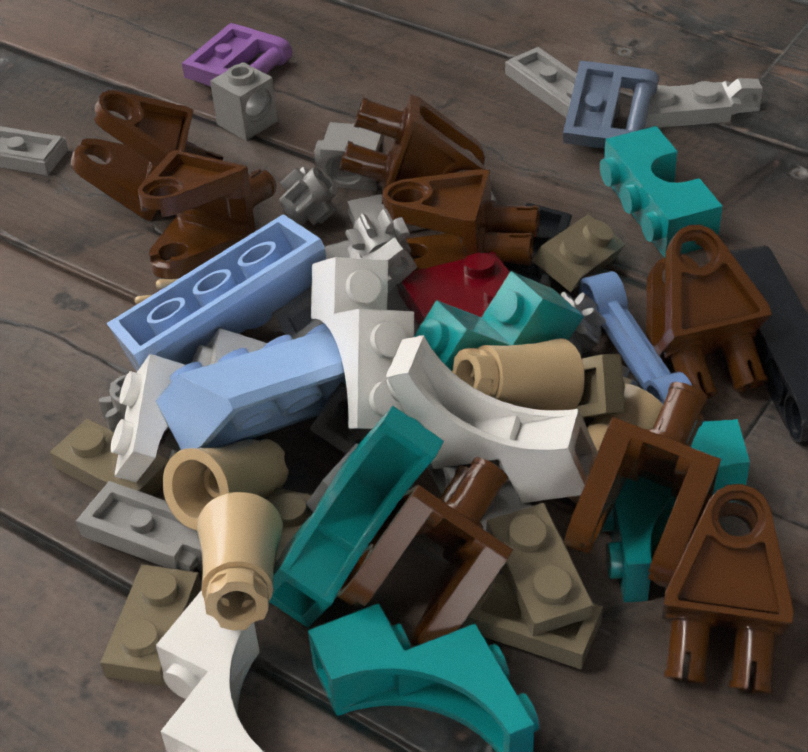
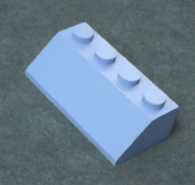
[107,214,326,372]
[156,323,348,450]

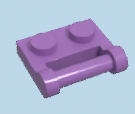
[182,23,293,86]

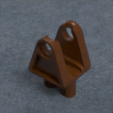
[71,90,224,221]
[339,94,486,204]
[138,150,277,279]
[383,169,540,271]
[646,225,772,399]
[564,382,721,588]
[337,457,513,646]
[662,484,794,694]

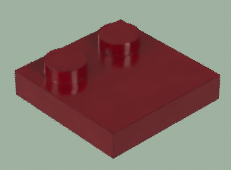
[398,251,510,326]

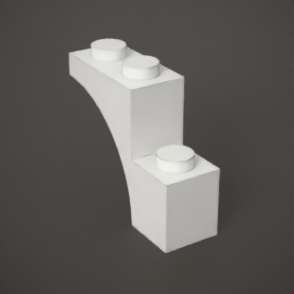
[311,257,414,429]
[111,328,267,482]
[386,335,598,503]
[156,591,264,752]

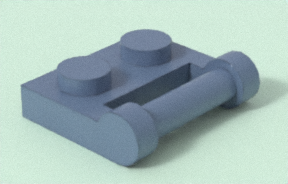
[563,61,659,149]

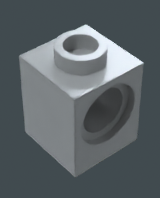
[210,62,278,141]
[315,122,385,191]

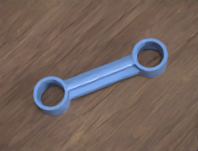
[578,271,692,404]

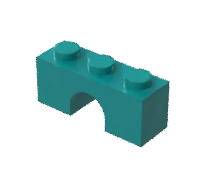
[600,126,723,258]

